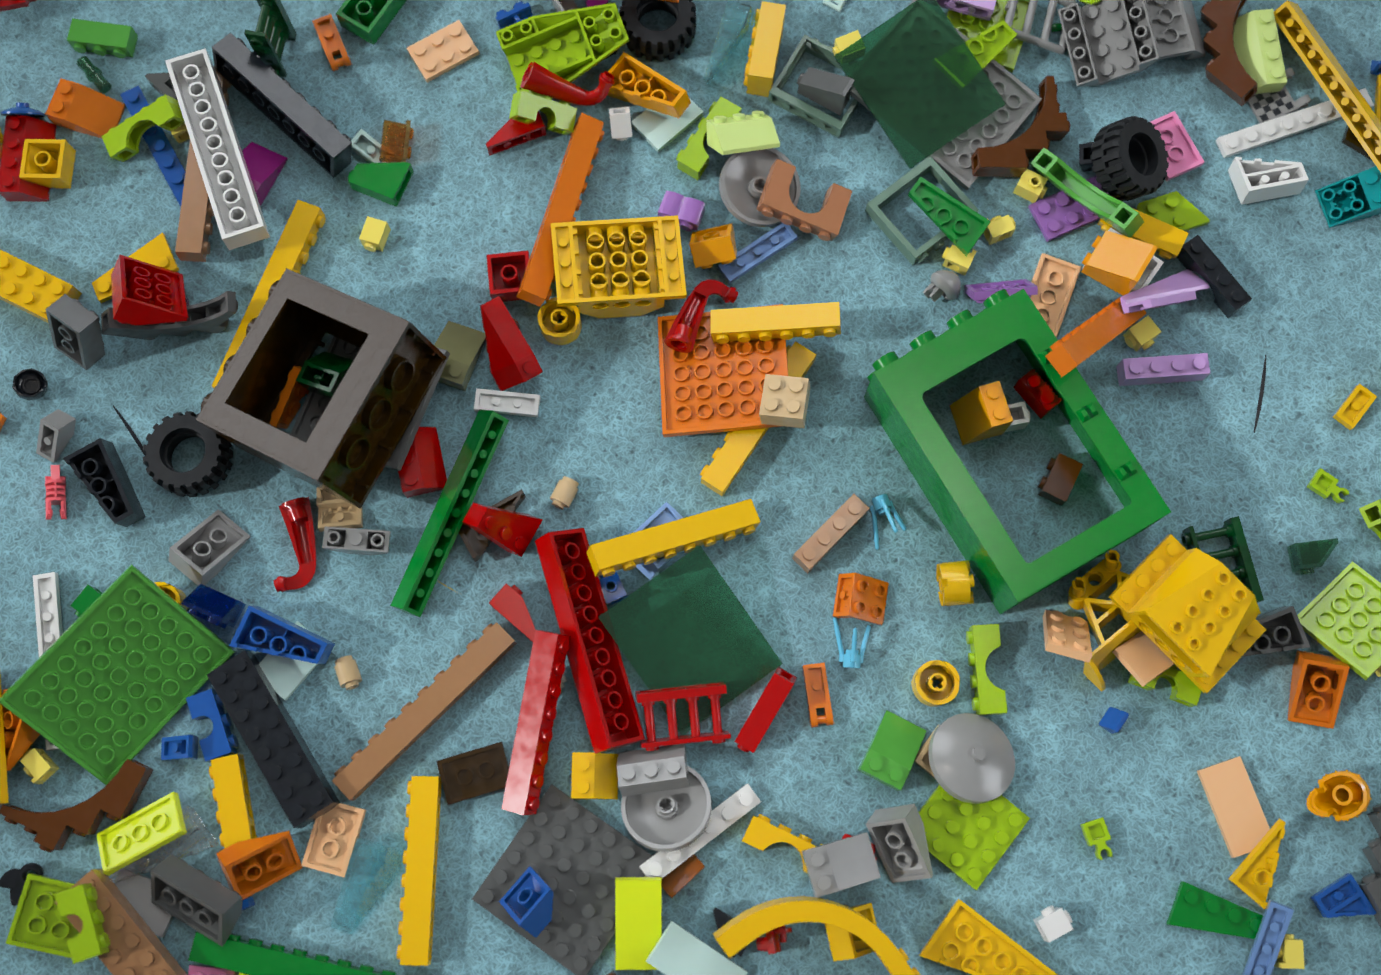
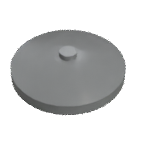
[719,148,801,227]
[928,713,1015,804]
[621,766,712,852]

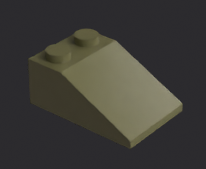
[434,321,486,391]

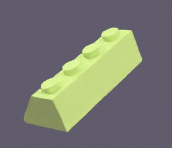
[1233,9,1287,94]

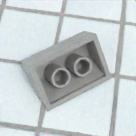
[617,743,690,796]

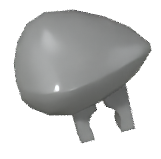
[923,270,961,302]

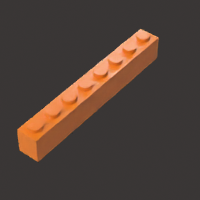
[1046,296,1147,377]

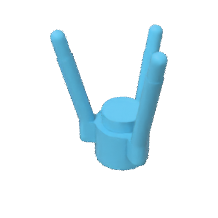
[869,494,906,550]
[833,618,871,668]

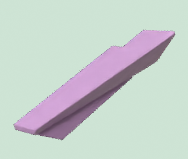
[1120,269,1209,314]

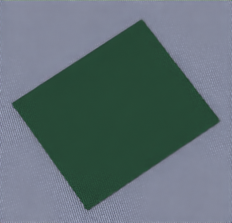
[834,0,1006,169]
[598,545,783,735]

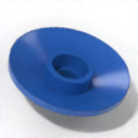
[1,102,45,118]

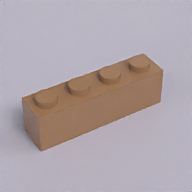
[792,494,870,574]

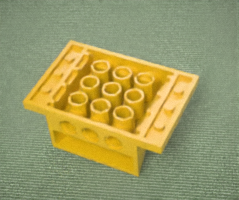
[551,215,687,319]
[1109,534,1266,693]

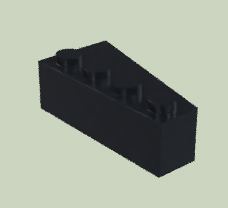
[63,438,146,527]

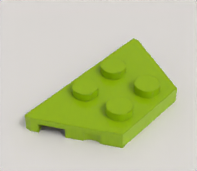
[1136,191,1210,231]

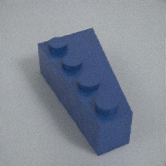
[229,605,335,664]

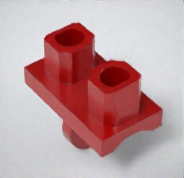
[756,925,792,954]

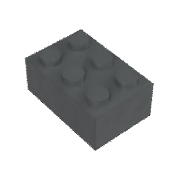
[45,294,105,370]

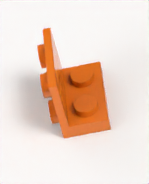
[833,573,889,625]

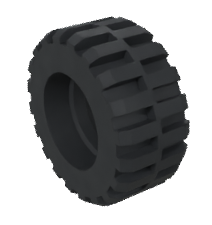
[619,0,696,62]
[1090,116,1169,201]
[143,411,233,497]

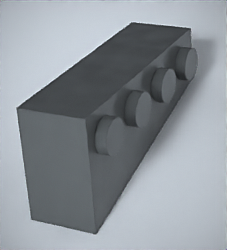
[1242,606,1310,657]

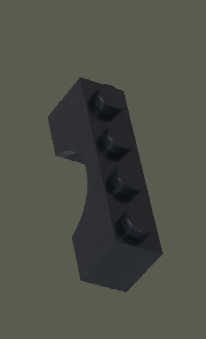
[1177,235,1252,318]

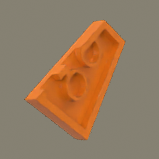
[269,366,309,429]

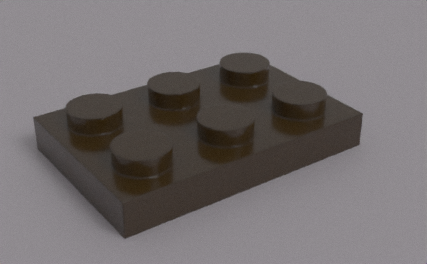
[436,742,509,805]

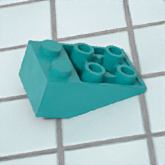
[1315,166,1381,228]

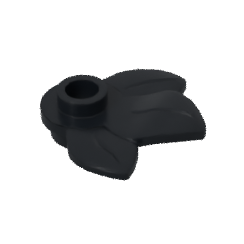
[0,863,44,906]

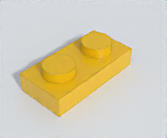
[1333,384,1377,430]

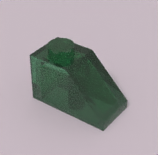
[1287,538,1339,575]

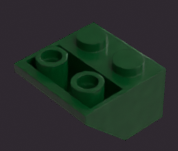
[296,351,353,398]

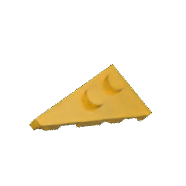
[1228,819,1286,910]

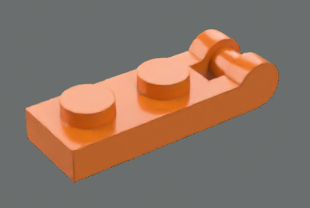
[312,14,352,72]
[802,662,834,728]

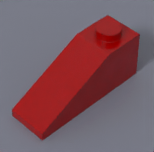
[486,111,546,156]
[489,583,536,642]

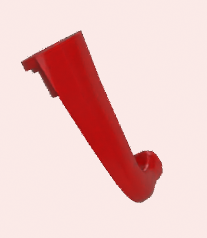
[520,62,615,106]
[664,279,738,353]
[273,497,316,593]

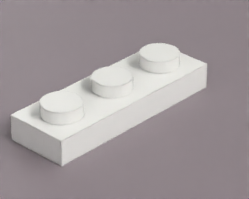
[474,389,540,417]

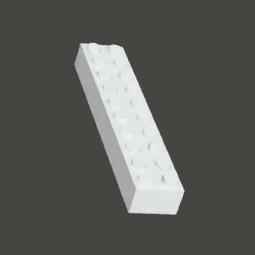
[165,48,270,250]

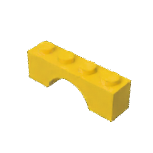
[742,814,823,873]

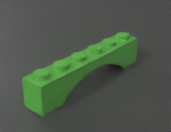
[1030,148,1144,238]

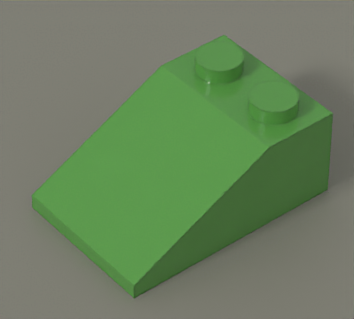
[858,710,926,791]

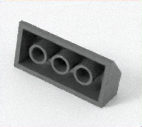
[151,854,242,946]

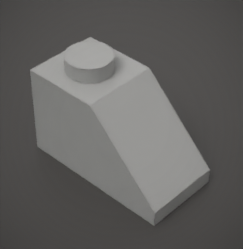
[36,409,76,463]

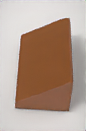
[662,854,705,898]

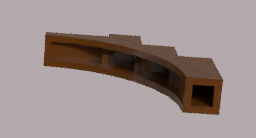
[1201,0,1257,107]
[971,76,1070,177]
[0,759,154,853]

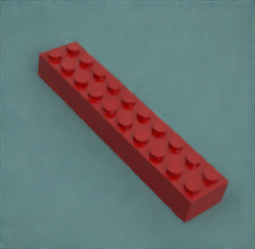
[535,528,645,754]

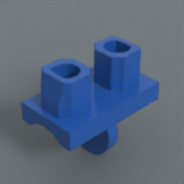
[496,1,533,30]

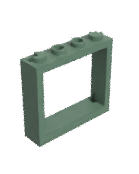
[768,34,859,138]
[865,156,978,266]

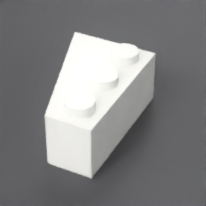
[1228,157,1309,205]

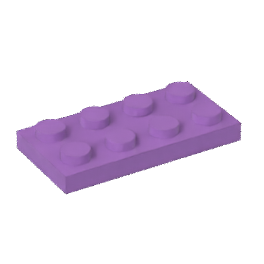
[1028,176,1116,242]

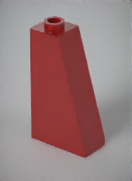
[734,666,797,753]

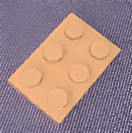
[407,20,479,82]
[1043,609,1092,663]
[301,803,367,878]

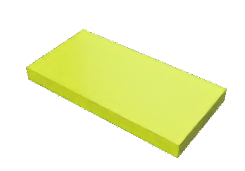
[96,792,187,876]
[615,877,662,970]

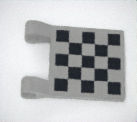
[1247,68,1311,123]

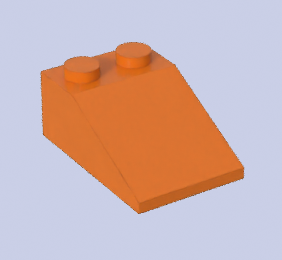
[45,78,126,138]
[1287,650,1350,729]
[2,689,40,771]
[216,831,303,900]

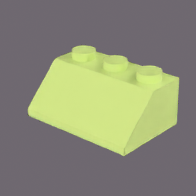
[706,111,780,155]

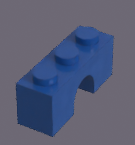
[186,688,238,762]

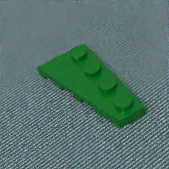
[908,177,991,257]
[1166,881,1263,939]

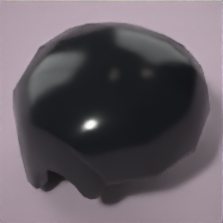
[12,368,47,401]

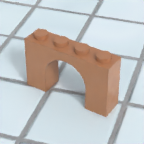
[756,159,852,241]

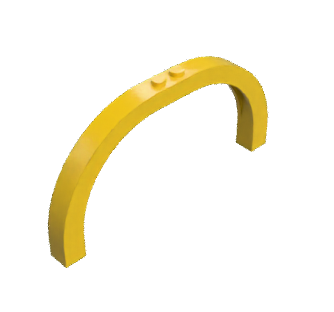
[713,896,921,975]

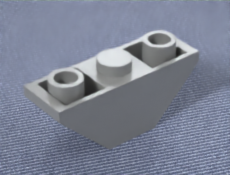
[322,526,391,555]

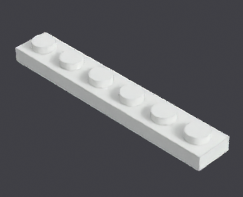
[639,784,761,878]

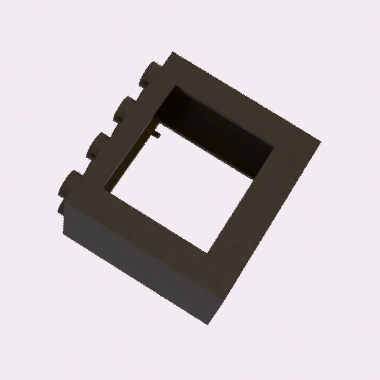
[196,268,447,509]

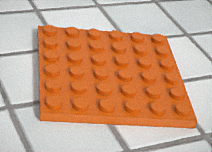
[658,304,789,437]

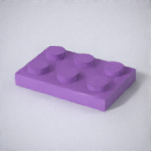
[965,279,1038,303]

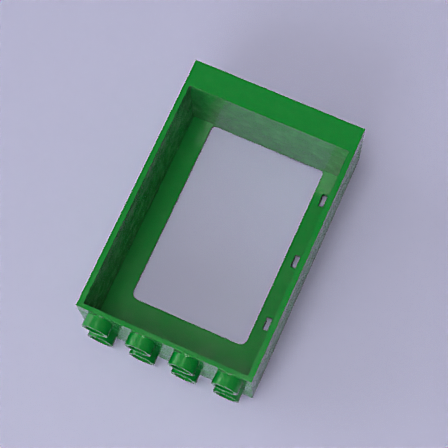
[864,288,1171,615]

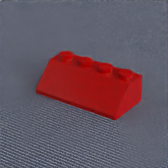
[0,115,57,202]

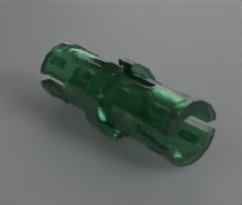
[77,56,112,94]

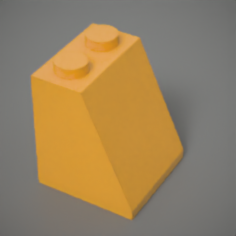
[1081,230,1158,296]
[950,381,1013,445]

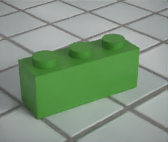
[67,18,138,59]

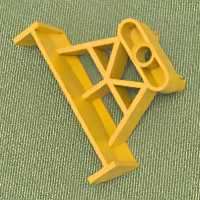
[1068,550,1141,692]

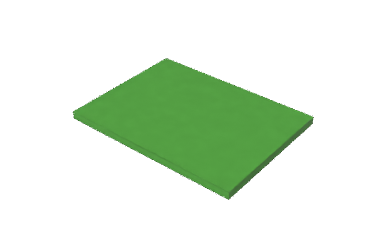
[0,564,235,785]

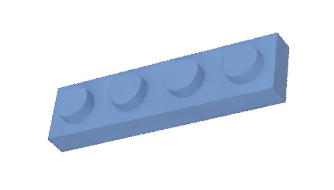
[718,223,798,284]
[1242,899,1294,975]

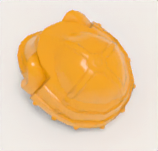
[1306,770,1371,822]

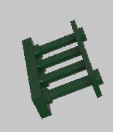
[244,0,297,77]
[1181,516,1264,603]

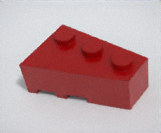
[462,503,543,557]

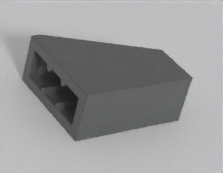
[797,67,855,115]

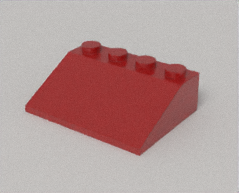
[111,255,188,326]

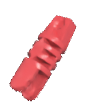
[45,465,67,520]

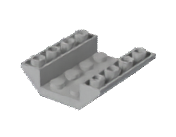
[1058,0,1159,87]
[1144,0,1206,60]

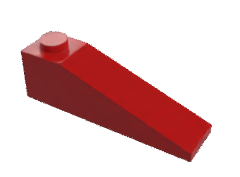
[480,296,543,391]

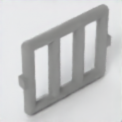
[1005,0,1076,55]

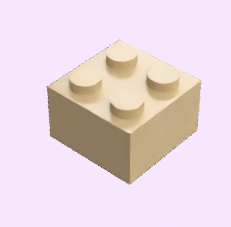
[759,374,811,428]

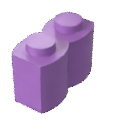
[658,191,705,232]

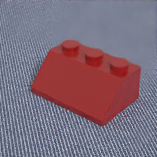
[398,427,447,498]

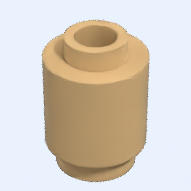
[550,476,579,510]
[334,655,362,690]

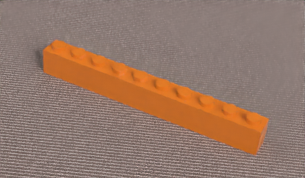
[517,112,605,307]

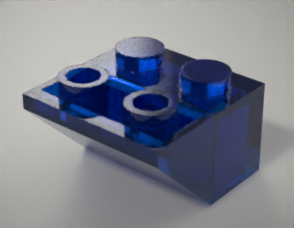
[182,584,246,629]

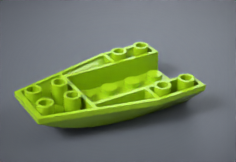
[496,3,629,96]

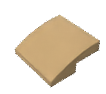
[316,487,363,532]

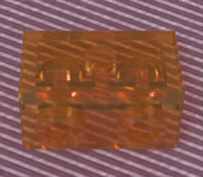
[379,120,414,163]

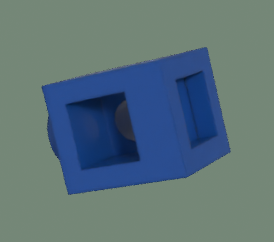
[599,572,628,607]

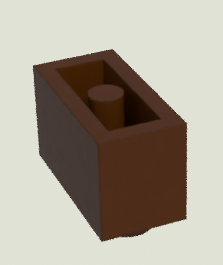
[1037,453,1083,506]

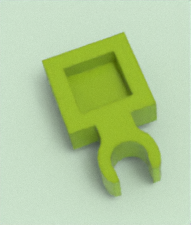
[1306,468,1349,504]
[1080,817,1112,860]

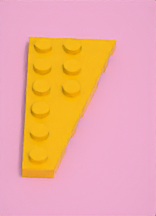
[919,899,1058,975]

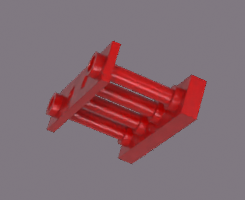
[635,682,731,751]

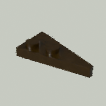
[459,489,526,562]

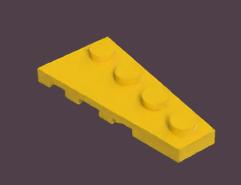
[92,232,179,303]

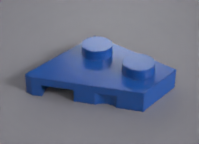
[1310,873,1377,918]

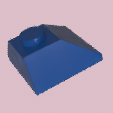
[499,866,554,938]

